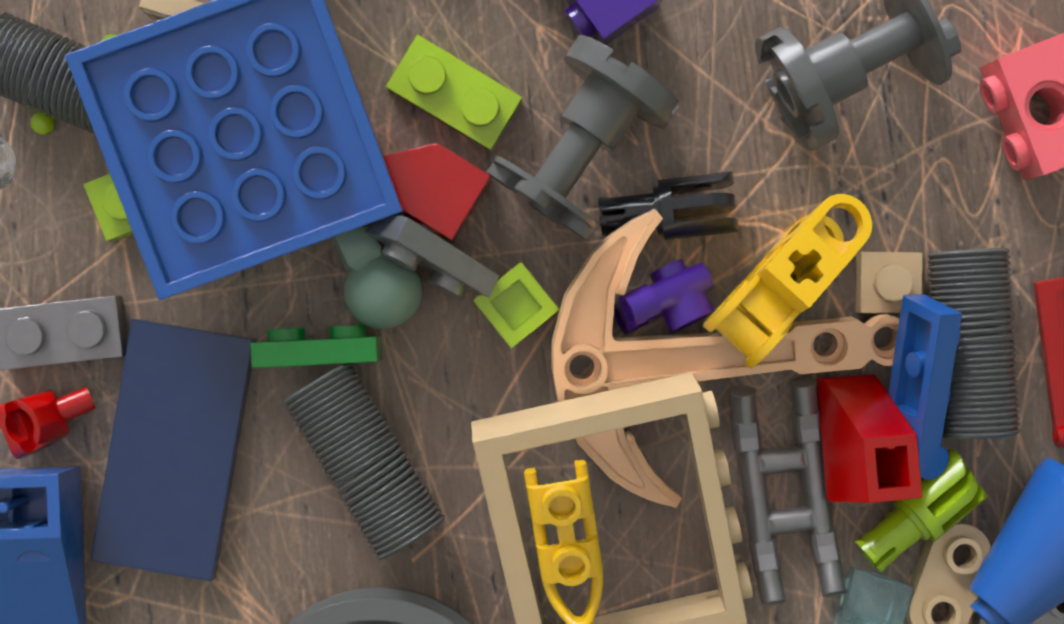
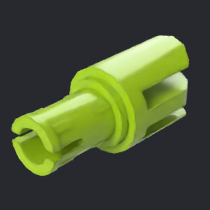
[854,449,988,573]

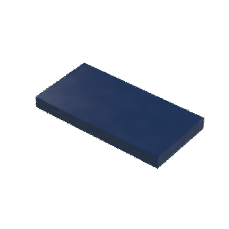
[90,319,257,581]

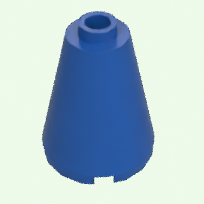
[968,457,1064,624]

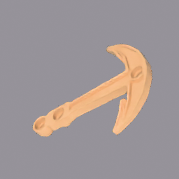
[551,209,899,508]

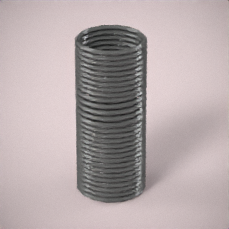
[0,12,95,134]
[928,248,1021,439]
[283,363,445,559]

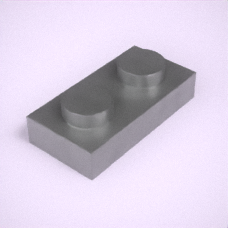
[365,214,500,299]
[0,296,127,370]

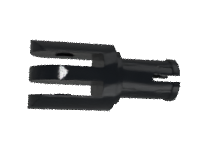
[598,171,739,240]

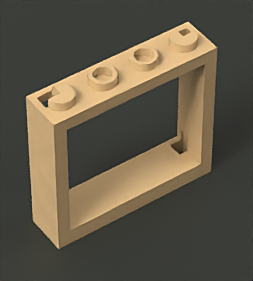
[471,372,753,624]

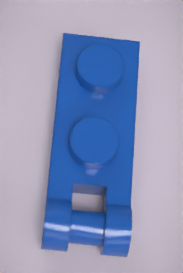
[888,294,962,480]

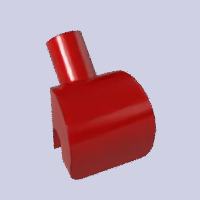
[0,387,96,459]

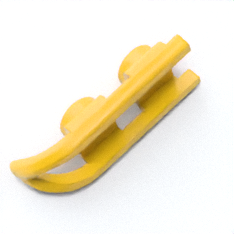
[524,460,603,624]

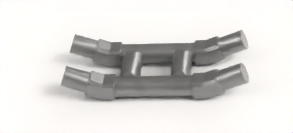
[731,377,847,606]

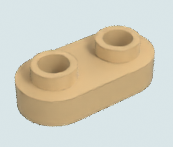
[904,521,991,624]

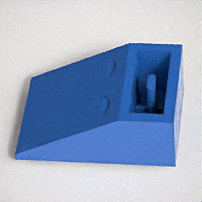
[0,466,87,624]

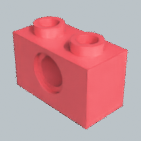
[979,33,1064,180]

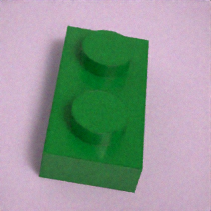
[250,324,383,368]

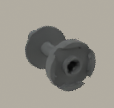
[755,0,962,151]
[486,35,680,241]

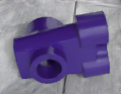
[614,259,715,335]

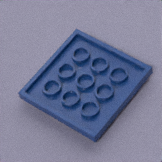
[65,0,403,300]

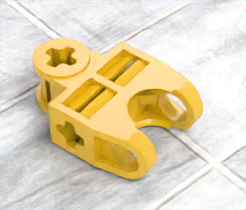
[703,194,872,369]

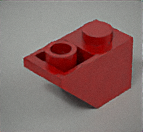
[383,143,492,242]
[816,375,922,503]

